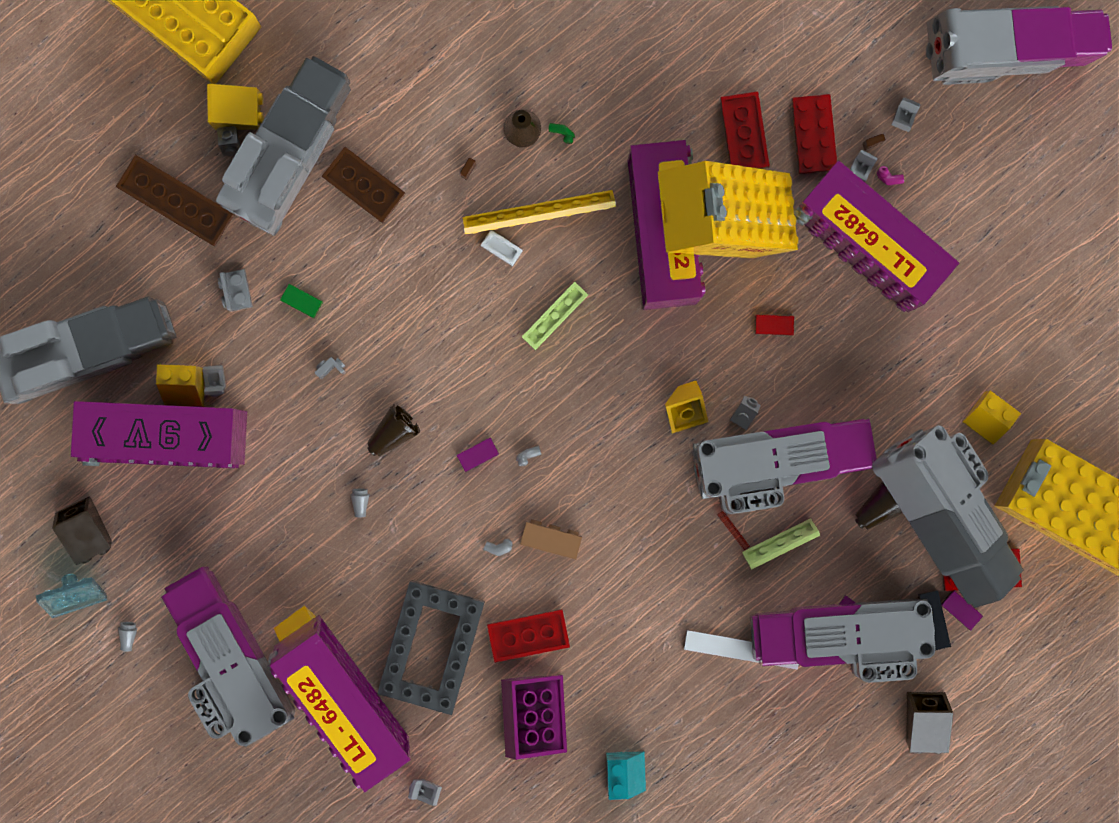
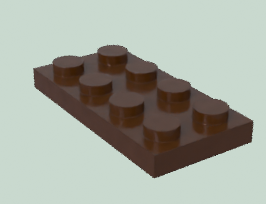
[322,147,406,224]

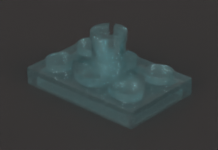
[36,574,107,618]

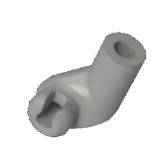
[516,446,541,466]
[483,539,513,556]

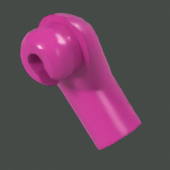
[877,166,904,185]

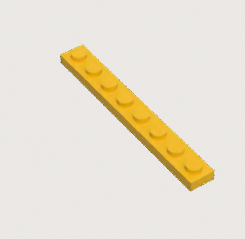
[463,190,616,234]

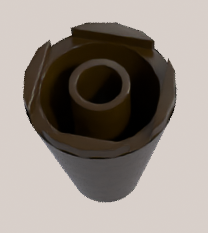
[503,109,541,148]
[367,404,420,456]
[855,481,903,530]

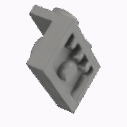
[218,269,253,312]

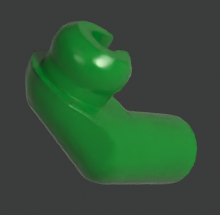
[549,123,575,144]

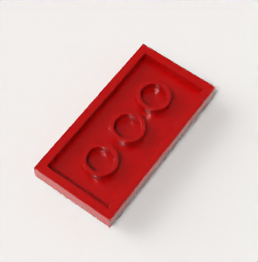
[720,91,770,169]
[792,94,837,174]
[487,609,570,663]

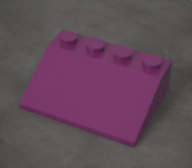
[501,675,567,760]

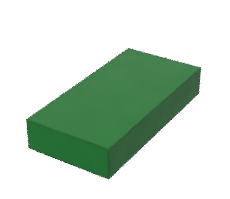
[280,284,323,319]

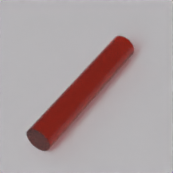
[717,511,750,551]

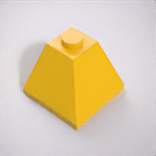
[665,381,709,434]

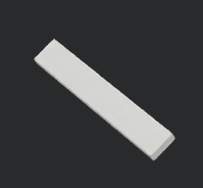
[684,630,799,670]

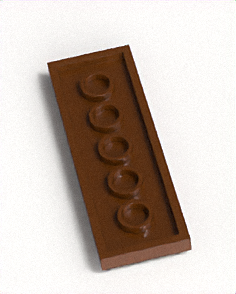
[116,154,235,247]

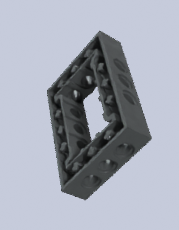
[377,580,485,715]

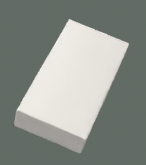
[481,230,523,267]

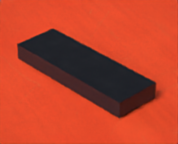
[918,590,951,651]

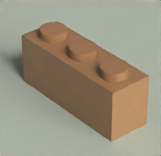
[520,519,582,560]

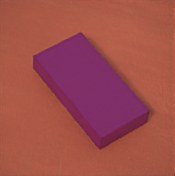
[457,437,499,472]
[941,591,983,631]

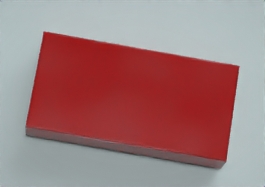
[755,315,794,336]

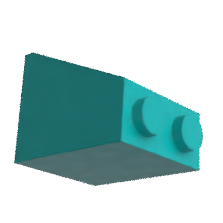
[606,751,646,800]

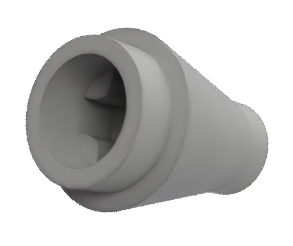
[350,488,370,517]
[118,622,138,652]

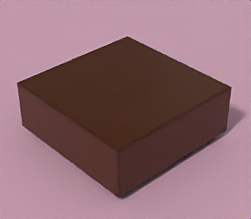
[862,134,886,150]
[460,158,476,180]

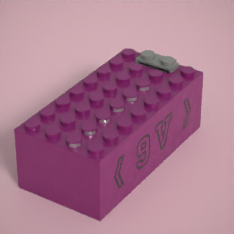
[71,401,247,468]

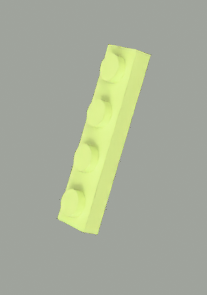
[522,282,588,350]
[742,518,820,570]

